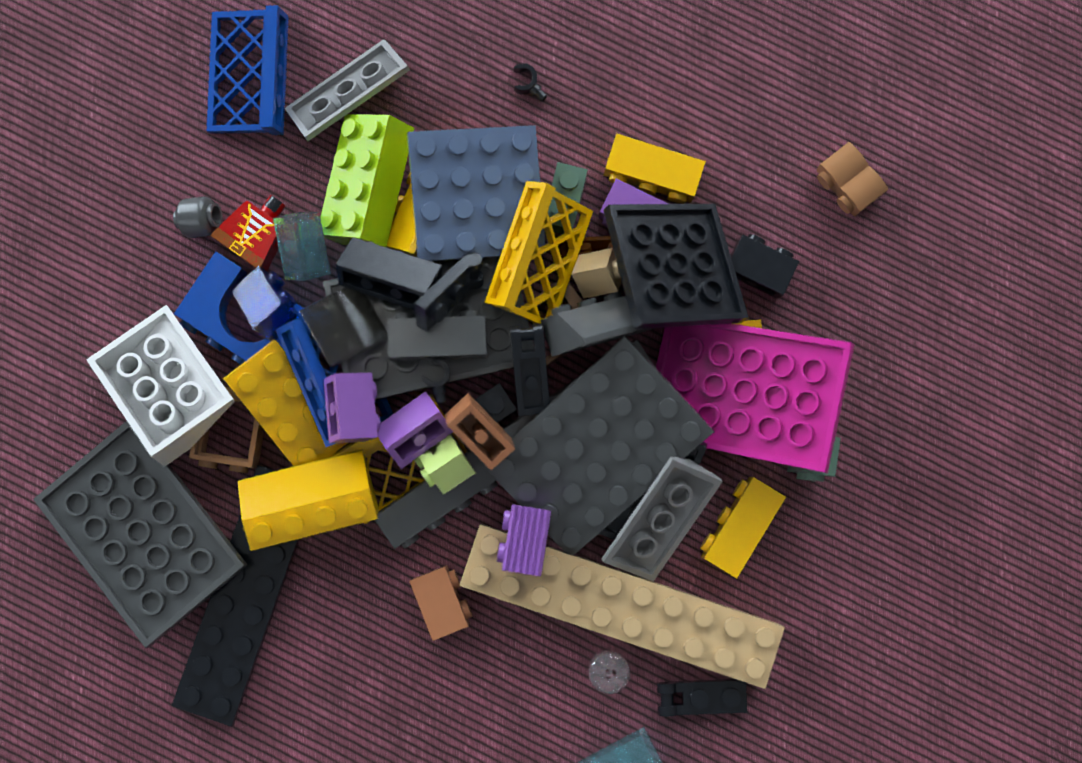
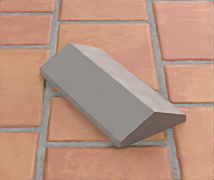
[284,39,410,141]
[602,456,723,581]

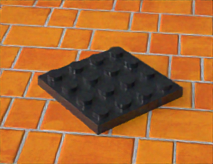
[603,204,749,329]

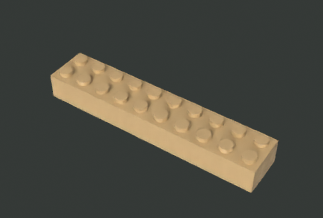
[459,523,785,689]

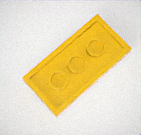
[223,339,347,466]

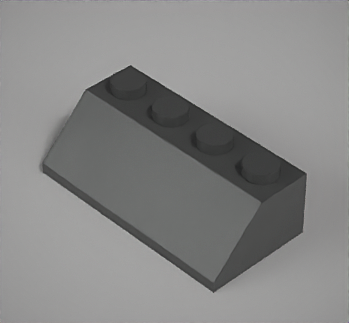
[541,291,656,357]

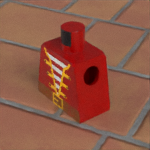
[210,195,287,275]

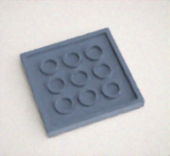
[407,125,546,261]

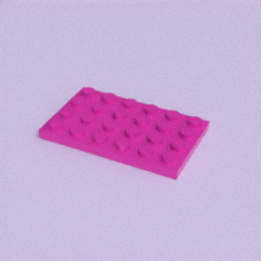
[656,323,854,473]

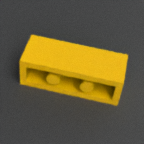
[604,133,706,204]
[700,477,786,579]

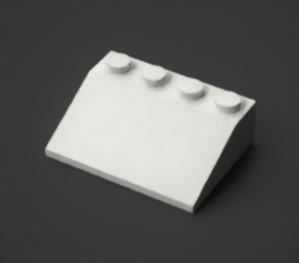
[87,305,234,467]

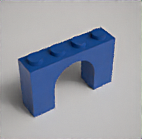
[174,251,323,365]

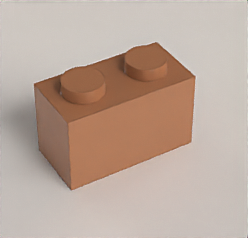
[445,393,515,471]
[409,565,473,641]

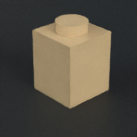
[572,248,622,299]

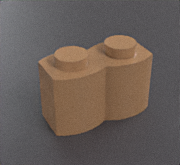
[816,142,889,217]

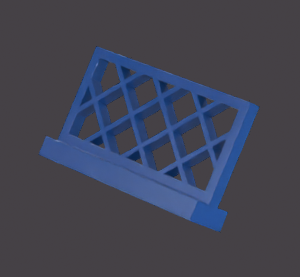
[207,5,289,135]
[276,309,393,447]

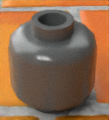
[173,196,223,238]

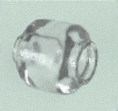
[588,650,630,694]

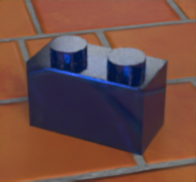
[231,266,301,341]

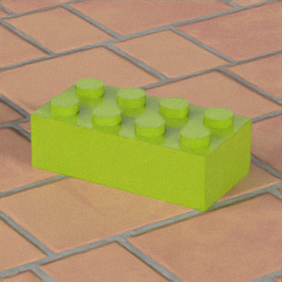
[316,114,414,247]

